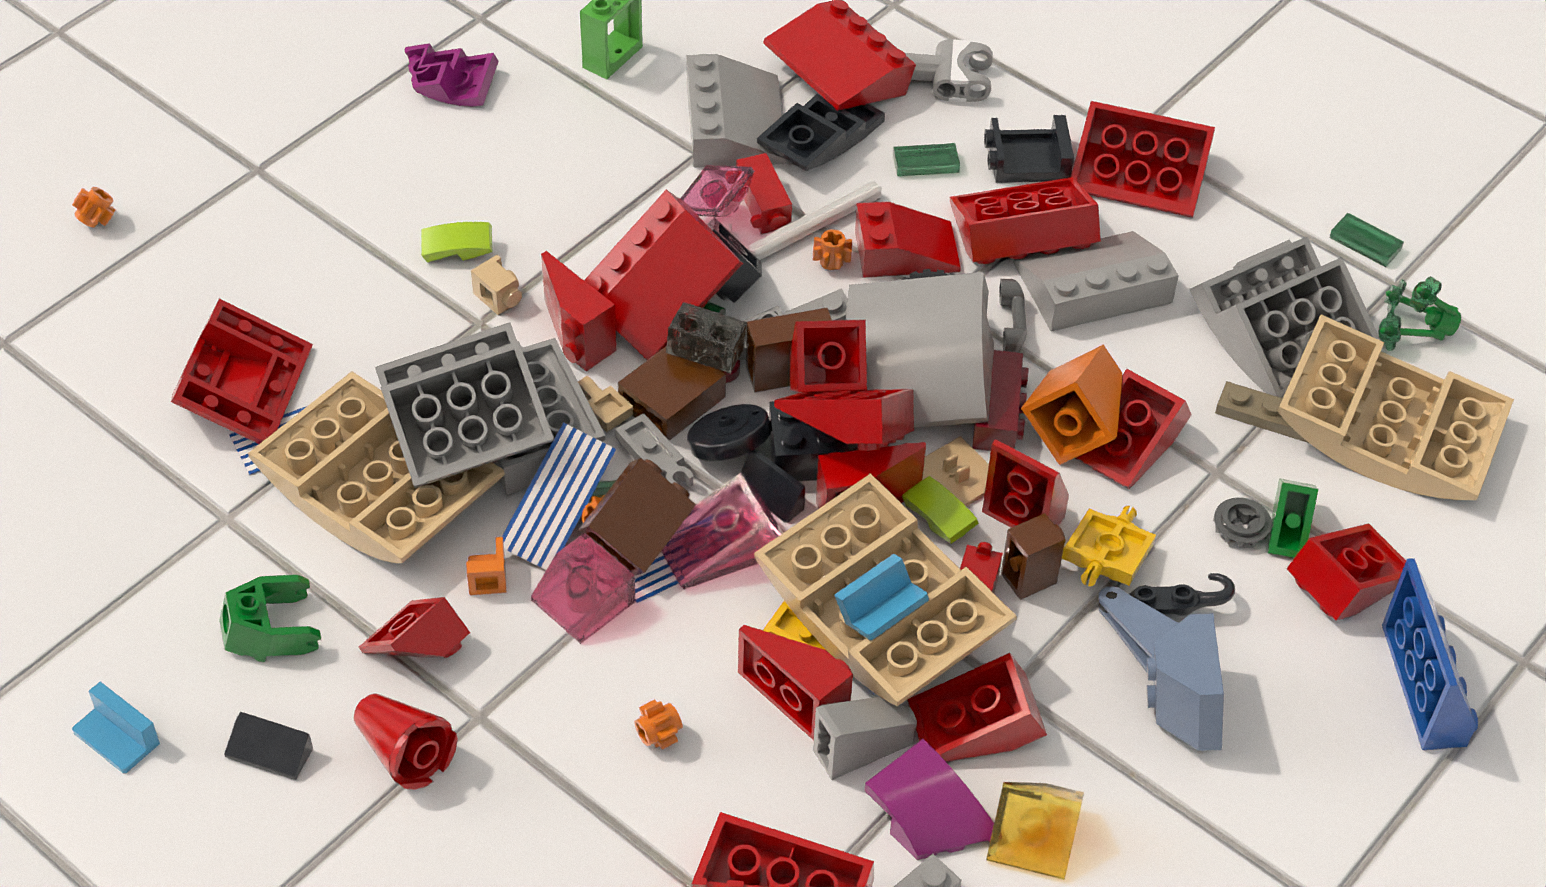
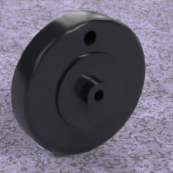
[687,404,772,461]

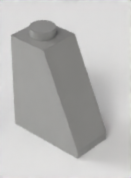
[813,697,917,780]

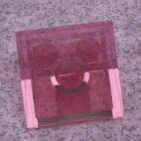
[531,533,636,644]

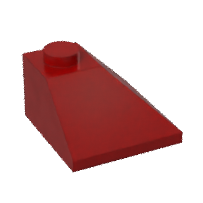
[789,320,867,392]
[358,597,471,658]

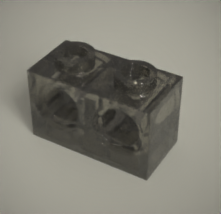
[666,302,747,373]

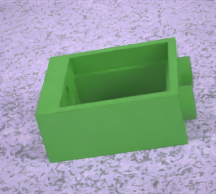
[580,0,643,80]

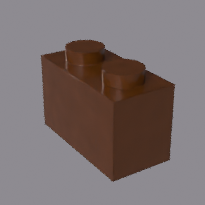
[1001,513,1066,600]

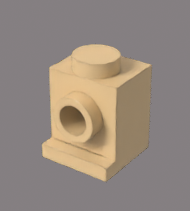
[471,255,522,315]

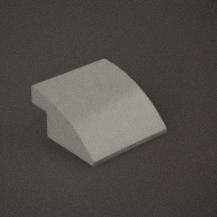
[1189,236,1384,398]
[846,272,994,428]
[375,322,554,488]

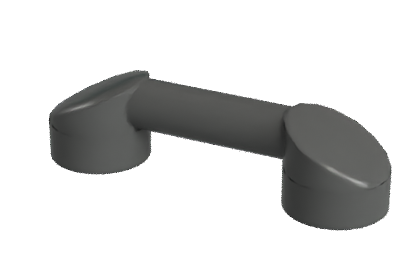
[999,279,1027,353]

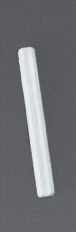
[747,181,882,260]

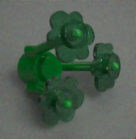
[1378,276,1461,351]

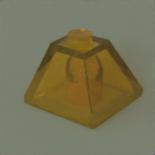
[986,782,1084,880]

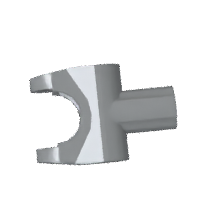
[905,39,993,102]

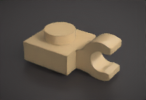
[578,376,633,433]

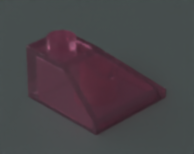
[680,165,755,217]

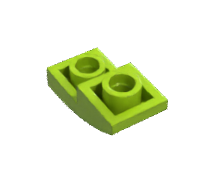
[421,222,493,263]
[902,476,979,544]

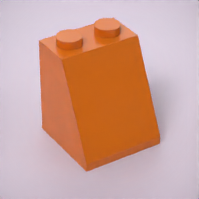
[1021,344,1122,465]

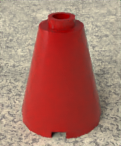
[353,693,458,790]

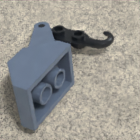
[1099,573,1235,751]

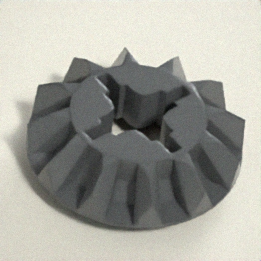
[1213,497,1272,548]

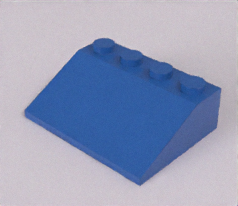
[1382,558,1478,750]

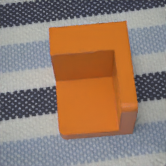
[466,537,507,595]

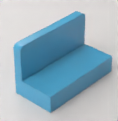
[834,554,929,640]
[72,681,160,773]

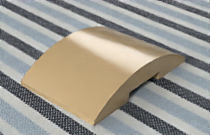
[1277,315,1514,500]
[248,371,505,563]
[754,474,1017,706]

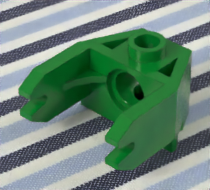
[219,575,321,662]

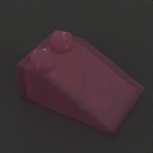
[661,473,783,590]

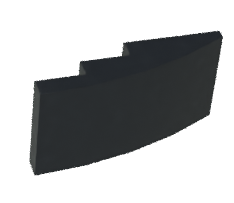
[757,94,885,171]

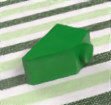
[1268,478,1319,558]

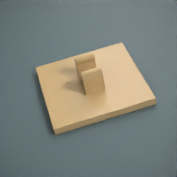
[923,436,989,506]

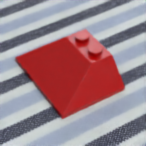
[171,298,313,444]

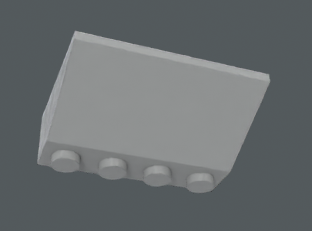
[686,54,788,167]
[1013,231,1179,331]
[492,338,606,495]

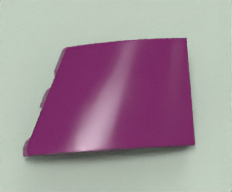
[405,43,499,107]
[864,739,1001,860]

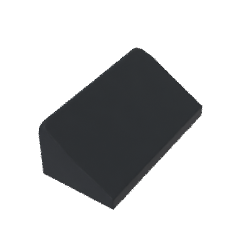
[736,449,805,523]
[224,712,313,780]

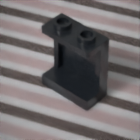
[984,115,1074,183]

